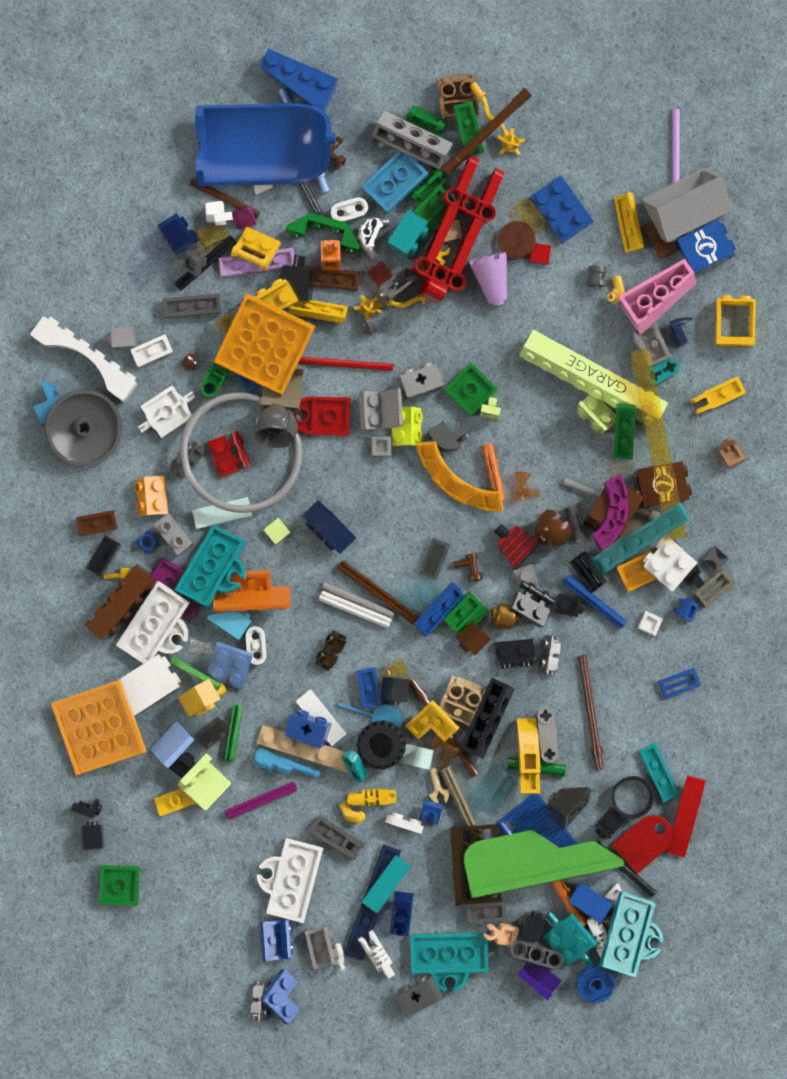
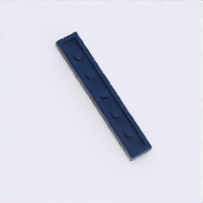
[344,844,401,960]

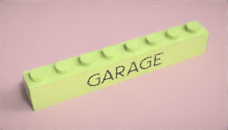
[519,330,668,429]

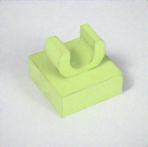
[480,397,501,420]

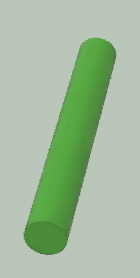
[170,657,221,691]

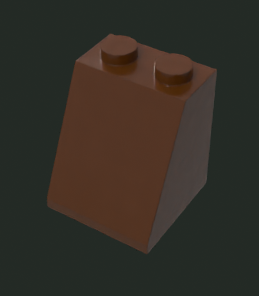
[583,477,644,543]

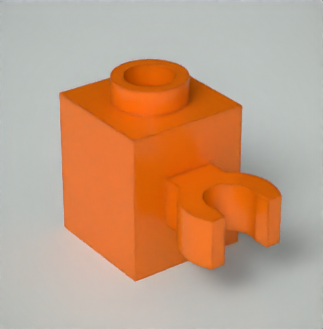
[321,240,341,271]

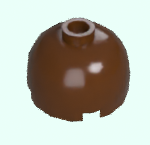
[534,509,573,548]

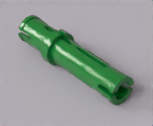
[507,757,566,777]

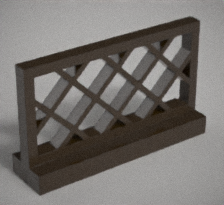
[450,824,502,906]

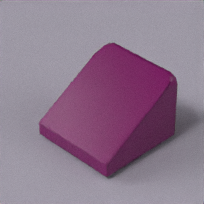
[232,206,257,229]

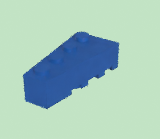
[260,48,338,112]

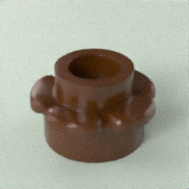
[181,353,198,371]

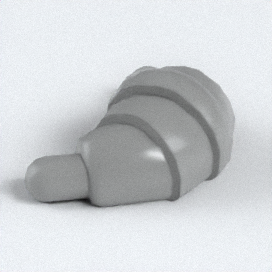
[357,217,390,259]

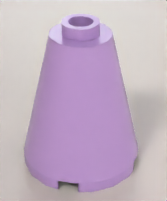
[469,252,507,306]

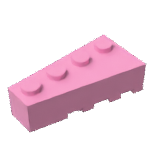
[618,259,697,335]

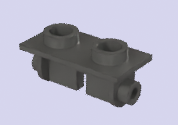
[170,441,205,480]

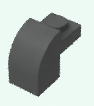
[427,421,472,451]

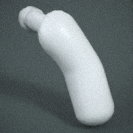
[334,943,345,970]

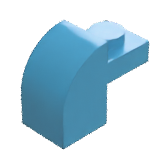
[34,381,62,426]

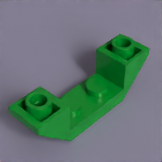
[286,212,360,254]

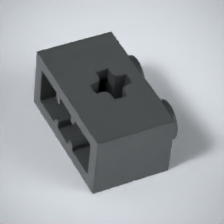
[395,976,443,1017]

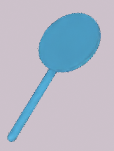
[337,703,403,735]

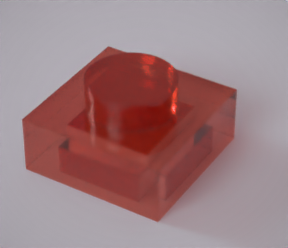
[366,260,393,287]

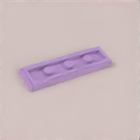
[218,248,295,278]

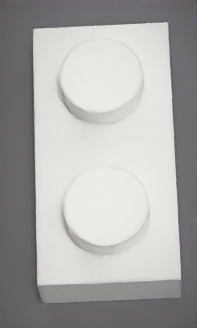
[130,335,173,368]

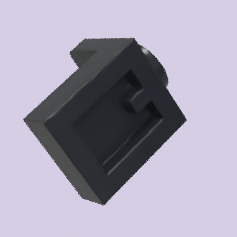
[554,594,584,618]
[71,799,103,818]
[594,809,624,839]

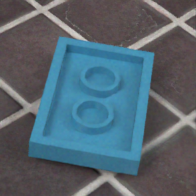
[361,150,429,214]

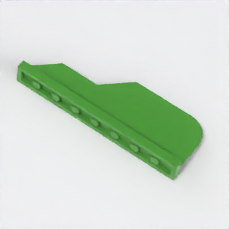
[464,830,624,899]

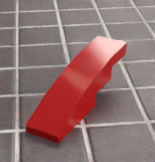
[666,775,706,857]

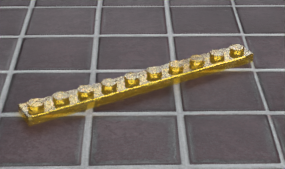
[630,348,687,541]

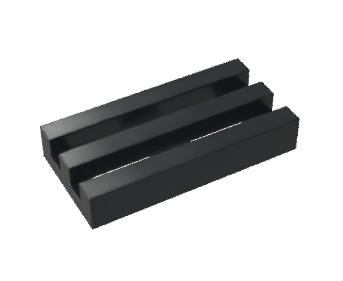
[569,551,607,593]

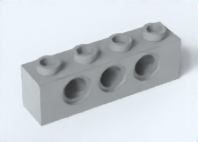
[372,111,453,169]

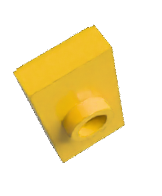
[154,789,196,816]

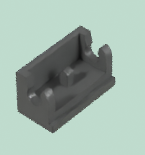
[372,268,418,307]

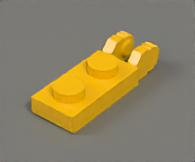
[690,376,746,415]

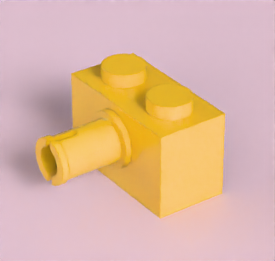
[178,679,226,717]

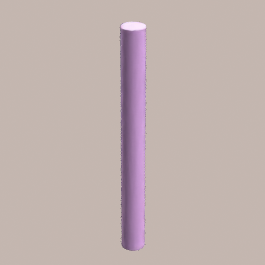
[672,109,680,183]

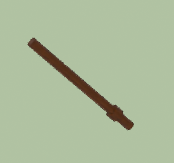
[578,655,604,770]
[409,678,479,777]

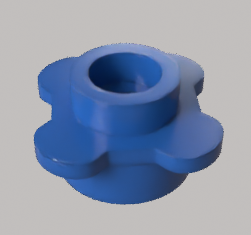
[137,531,160,554]

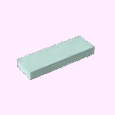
[192,497,252,529]

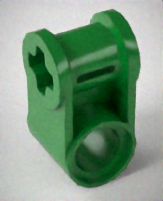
[201,362,231,399]

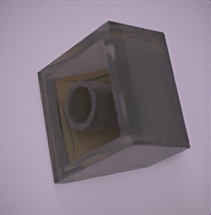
[547,787,591,830]

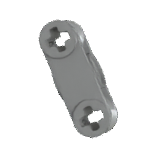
[536,707,558,763]

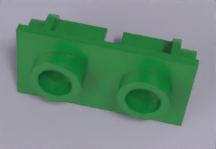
[406,105,447,137]
[409,167,447,205]

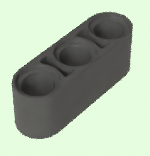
[505,941,563,969]

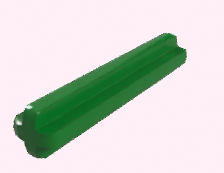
[224,705,243,762]

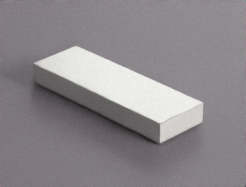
[296,689,346,746]

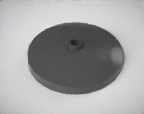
[45,389,122,466]

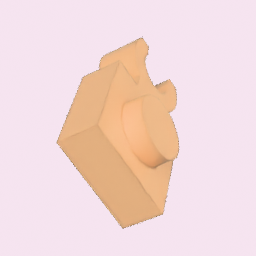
[483,923,519,945]

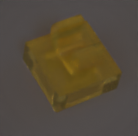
[387,658,408,678]

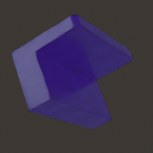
[517,957,561,1001]

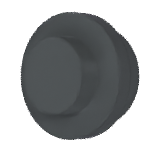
[361,317,377,336]

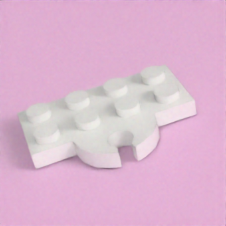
[116,581,190,664]
[257,838,323,923]

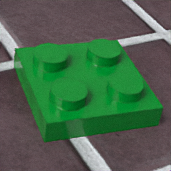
[444,362,498,417]
[99,865,140,906]

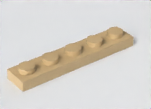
[257,725,349,773]

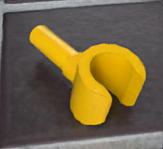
[104,567,131,580]

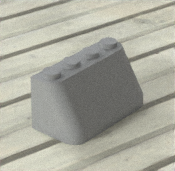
[643,169,732,242]

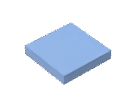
[150,721,194,768]

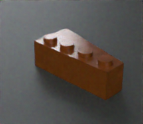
[84,564,157,640]

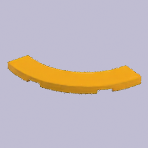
[416,441,504,511]

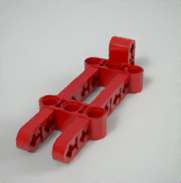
[411,155,504,304]

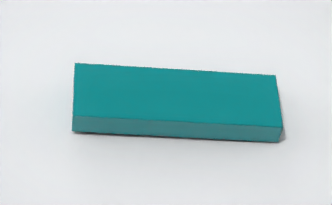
[638,743,680,803]
[362,855,411,913]

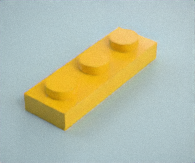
[614,193,644,253]
[288,299,348,324]

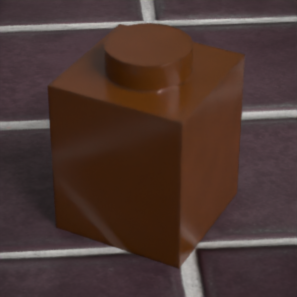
[456,621,491,656]

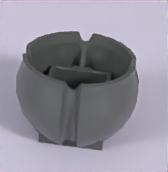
[254,403,298,448]

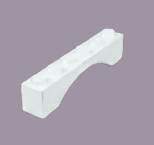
[30,316,138,403]

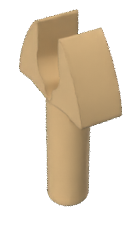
[429,768,449,803]

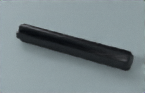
[174,235,236,291]

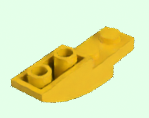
[516,718,540,794]

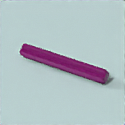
[225,782,297,820]

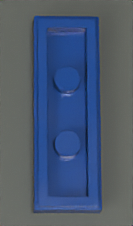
[414,582,464,637]

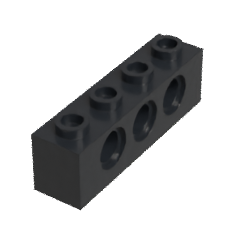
[460,678,515,759]

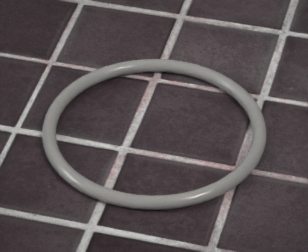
[180,392,302,513]

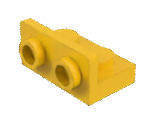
[255,279,299,310]

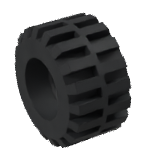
[356,720,406,770]

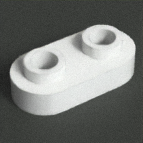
[331,197,368,222]
[246,626,267,665]
[385,812,424,834]

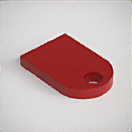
[294,396,350,436]
[612,815,673,874]

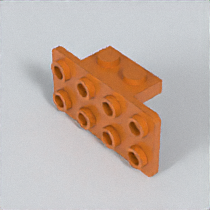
[213,570,291,613]

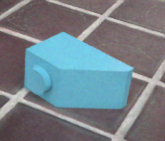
[207,611,253,640]

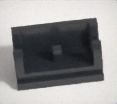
[86,535,122,578]

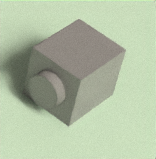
[108,327,136,350]

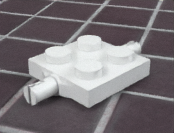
[138,385,196,438]

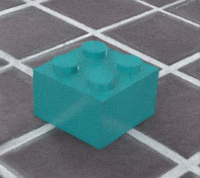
[388,210,429,260]

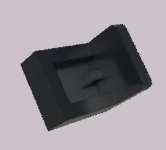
[169,751,196,779]

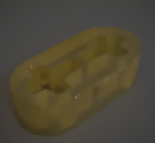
[517,199,545,232]

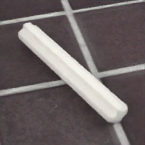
[319,591,391,628]

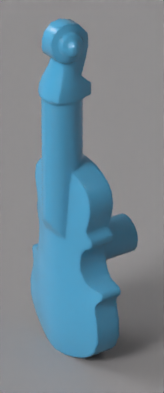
[254,749,321,778]

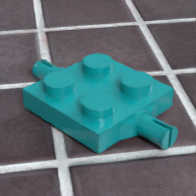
[543,912,597,967]

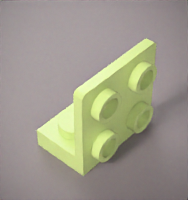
[576,394,616,435]
[177,753,231,811]

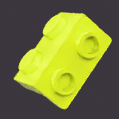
[392,407,423,446]

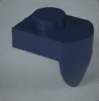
[669,317,693,347]

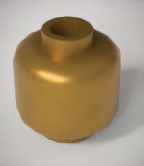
[491,603,520,630]

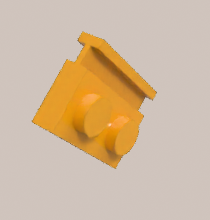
[616,551,656,592]

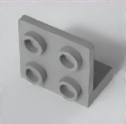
[359,388,403,431]

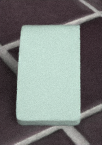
[399,744,434,769]

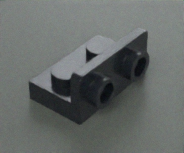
[495,639,536,669]

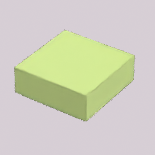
[264,518,290,545]

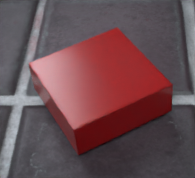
[530,243,551,265]

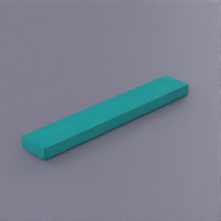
[591,503,690,579]

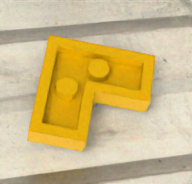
[405,700,459,742]

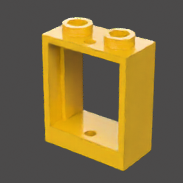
[715,295,756,347]

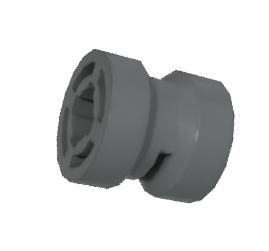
[587,265,607,287]

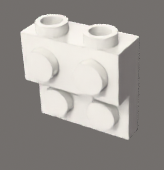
[643,537,698,592]

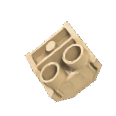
[439,676,486,727]

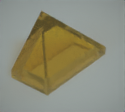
[194,223,230,252]

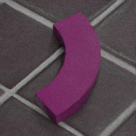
[591,474,629,552]

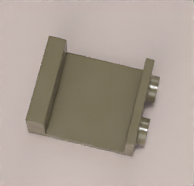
[260,364,304,415]

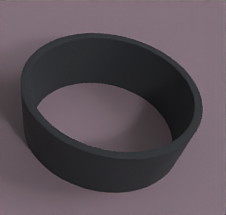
[612,776,654,819]

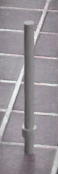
[563,478,660,521]

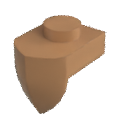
[718,438,746,470]

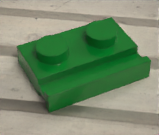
[412,184,454,231]
[443,591,489,634]

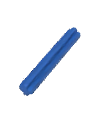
[562,575,627,629]

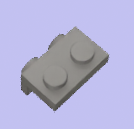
[632,323,672,367]
[305,925,339,969]

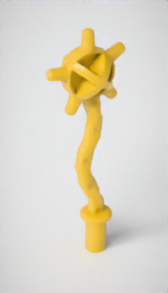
[469,82,525,155]
[354,295,429,318]

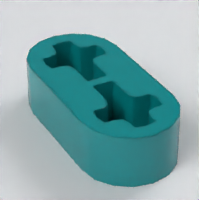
[645,359,679,386]
[342,750,368,783]

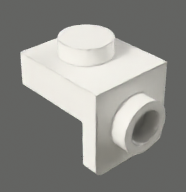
[204,201,233,225]

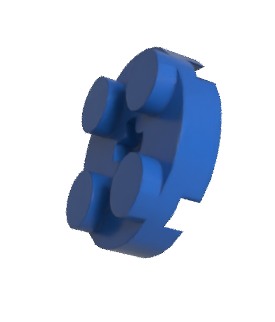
[576,963,616,1003]

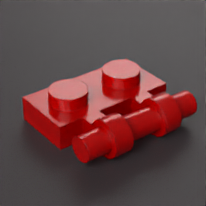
[207,430,251,478]

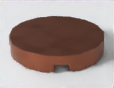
[498,221,536,259]

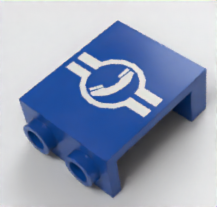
[676,220,736,275]

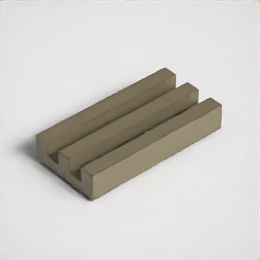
[693,568,735,608]

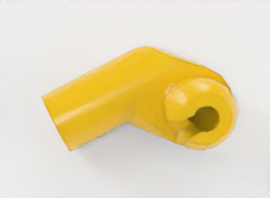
[607,276,625,303]
[339,801,366,824]

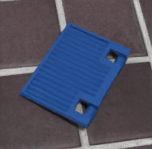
[495,794,578,848]

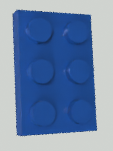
[530,175,594,244]

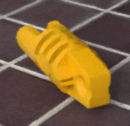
[347,788,396,807]

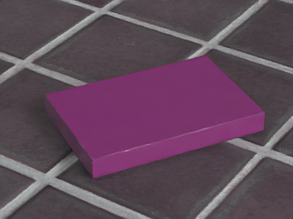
[147,557,201,620]

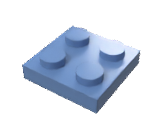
[206,642,254,690]

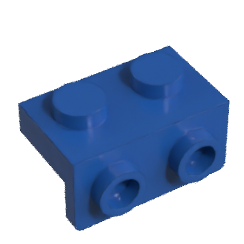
[260,920,293,961]

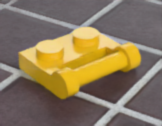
[231,227,281,271]

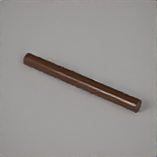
[189,178,261,219]

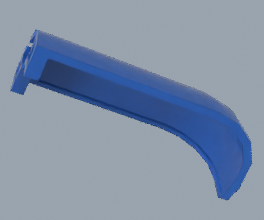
[195,103,336,186]

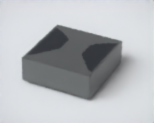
[702,546,729,573]

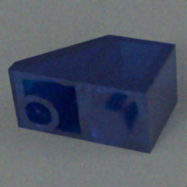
[389,891,414,936]

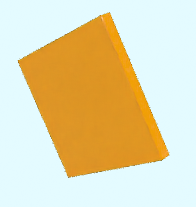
[213,293,316,395]
[51,679,147,776]

